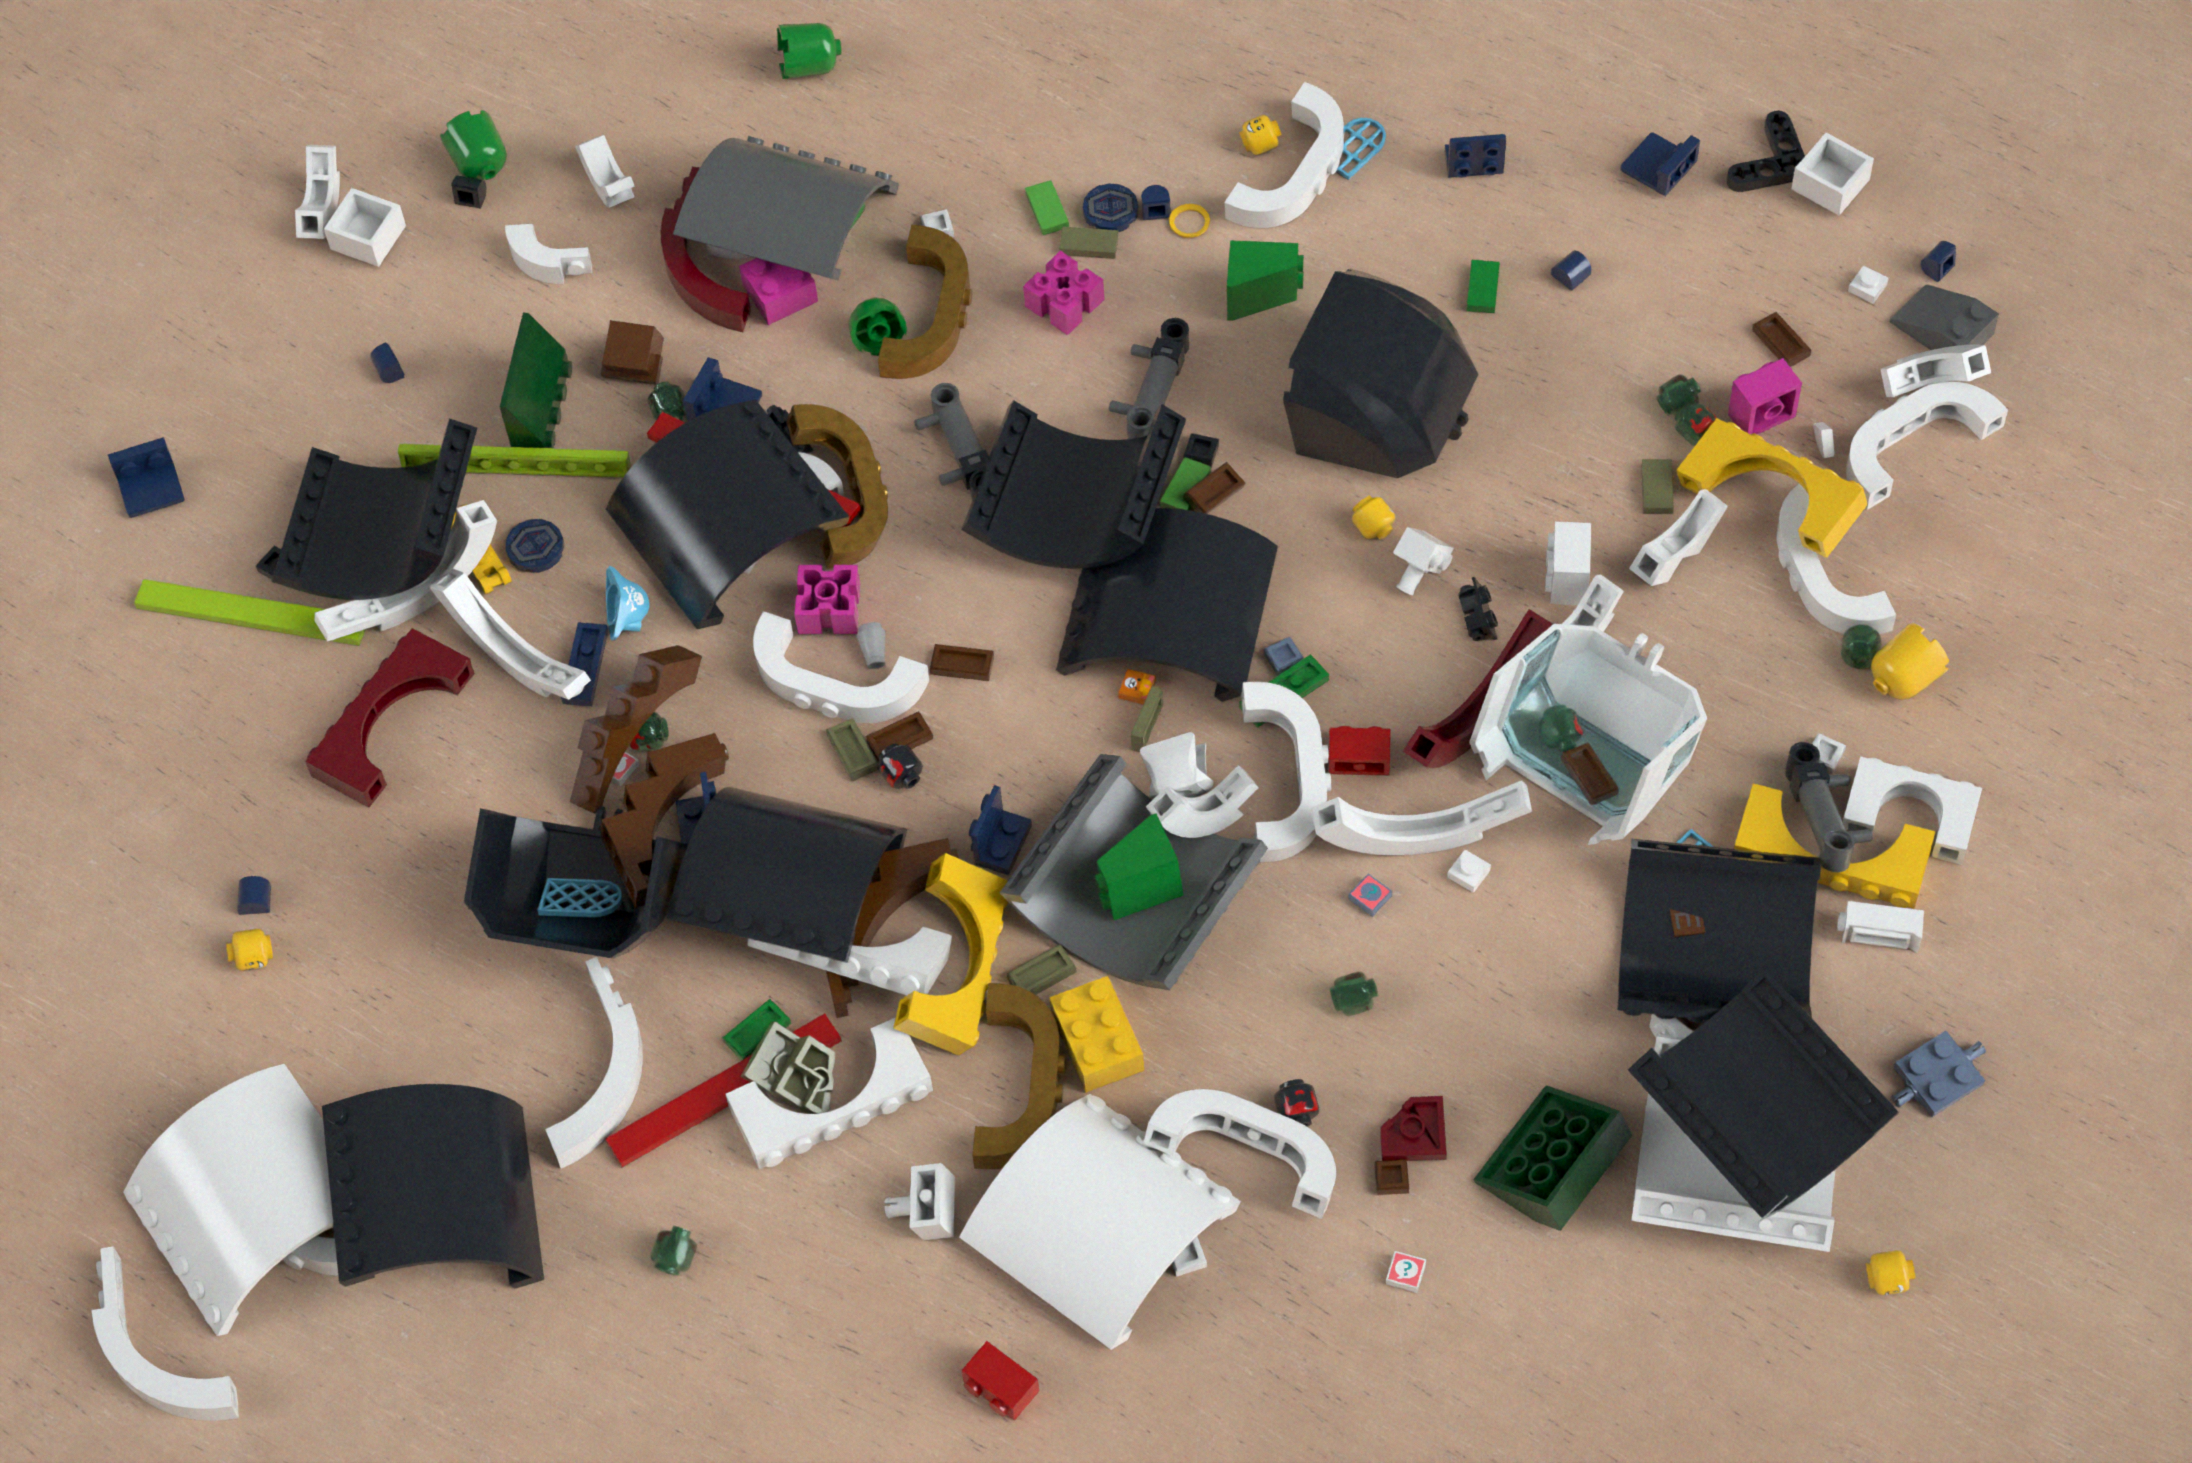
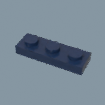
[561,622,608,707]

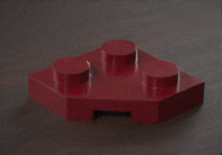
[1380,1096,1447,1161]

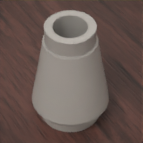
[856,622,886,669]

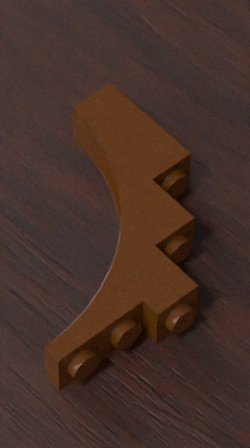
[570,645,702,813]

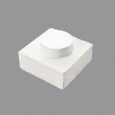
[1848,266,1888,304]
[1447,850,1491,893]

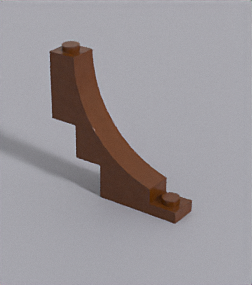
[600,733,729,908]
[826,838,959,1018]

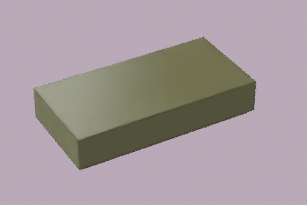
[1059,227,1118,259]
[1642,459,1674,514]
[1131,686,1163,752]
[826,718,878,781]
[1007,944,1077,995]

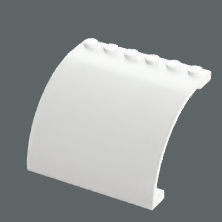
[1631,1034,1835,1252]
[123,1064,333,1336]
[959,1094,1241,1350]

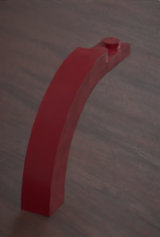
[660,166,751,332]
[1403,609,1553,769]

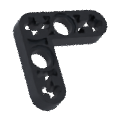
[1727,110,1805,192]

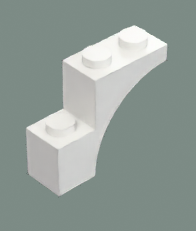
[1629,489,1728,586]

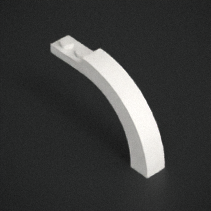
[314,500,497,641]
[430,568,591,700]
[1312,780,1532,855]
[545,957,643,1169]
[91,1246,239,1421]

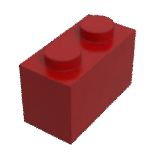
[1329,726,1391,776]
[962,1341,1040,1421]

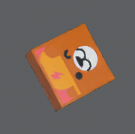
[1118,668,1156,705]

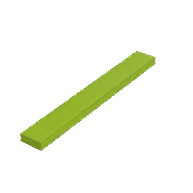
[398,444,631,477]
[134,579,365,646]

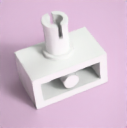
[1393,527,1454,596]
[885,1163,955,1240]

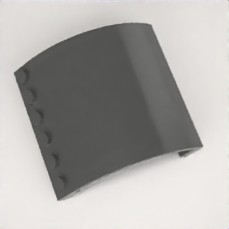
[673,136,899,281]
[1000,754,1268,991]

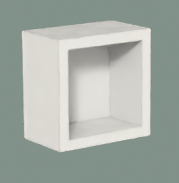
[1791,133,1874,216]
[324,188,406,267]
[1545,521,1591,605]

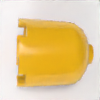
[1871,623,1949,700]

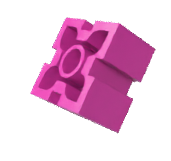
[1023,251,1105,335]
[795,565,861,634]

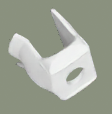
[1140,732,1214,800]

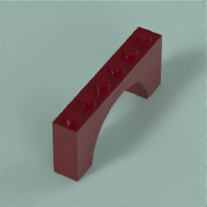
[305,628,475,808]

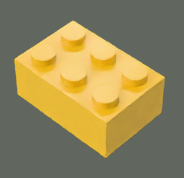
[1049,976,1144,1093]

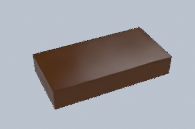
[1752,312,1811,367]
[1183,462,1246,514]
[930,644,994,681]
[865,711,933,762]
[1561,742,1619,806]

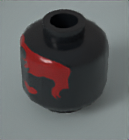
[877,743,923,789]
[1274,1079,1319,1127]

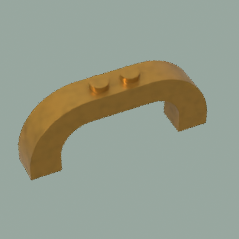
[878,224,973,379]
[786,404,888,569]
[972,983,1066,1169]

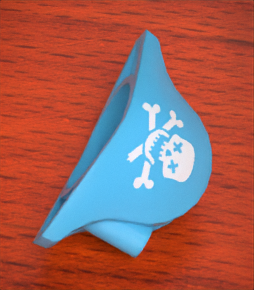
[606,566,650,640]

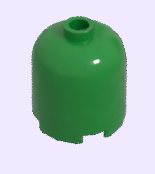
[777,23,842,79]
[440,110,507,180]

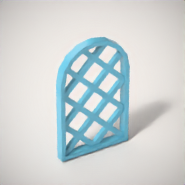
[538,878,622,917]

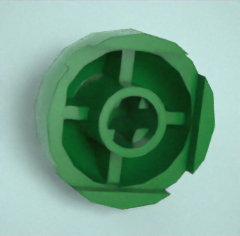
[849,297,907,356]

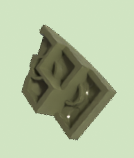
[741,1021,835,1114]

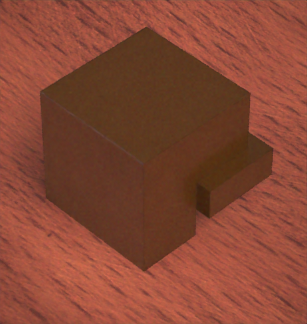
[601,320,664,385]

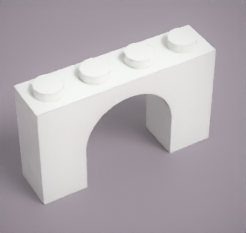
[1843,756,1982,865]

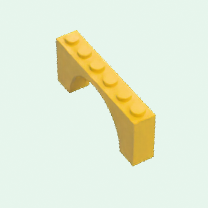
[1676,418,1868,558]
[1734,783,1935,909]
[893,853,1008,1056]

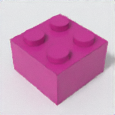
[739,258,818,325]
[1728,358,1802,434]

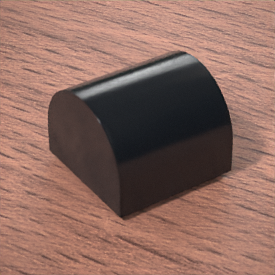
[451,175,487,209]

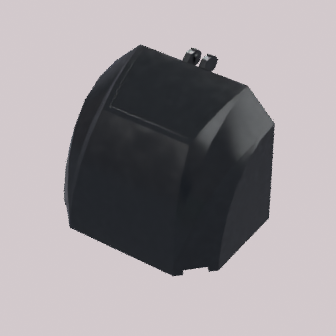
[1283,269,1479,479]
[464,806,688,959]

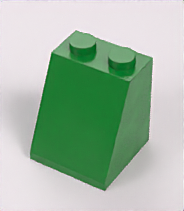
[1226,240,1304,321]
[1095,813,1184,920]

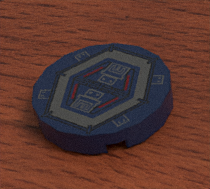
[1083,183,1139,232]
[505,519,564,573]

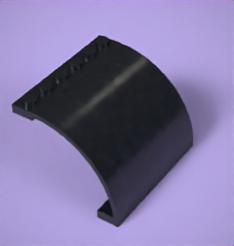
[606,399,849,629]
[961,400,1186,569]
[271,418,477,600]
[1056,508,1278,702]
[666,787,908,963]
[1617,838,1821,1023]
[1628,969,1900,1218]
[322,1084,544,1289]

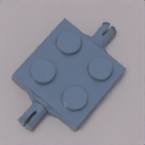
[1891,1031,1986,1117]

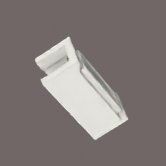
[1837,901,1924,953]

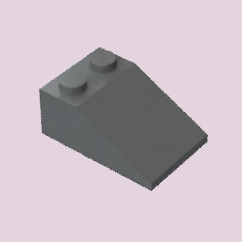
[1890,285,1999,350]

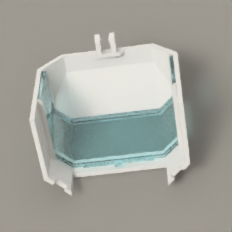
[1469,624,1707,845]

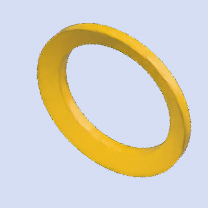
[1169,203,1210,238]

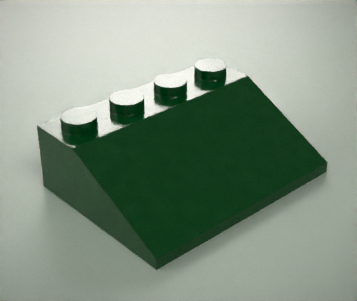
[499,312,572,448]
[1473,1085,1633,1231]

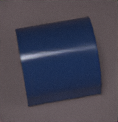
[1141,185,1171,220]
[1921,241,1956,282]
[1551,250,1592,291]
[370,342,405,383]
[237,876,271,915]

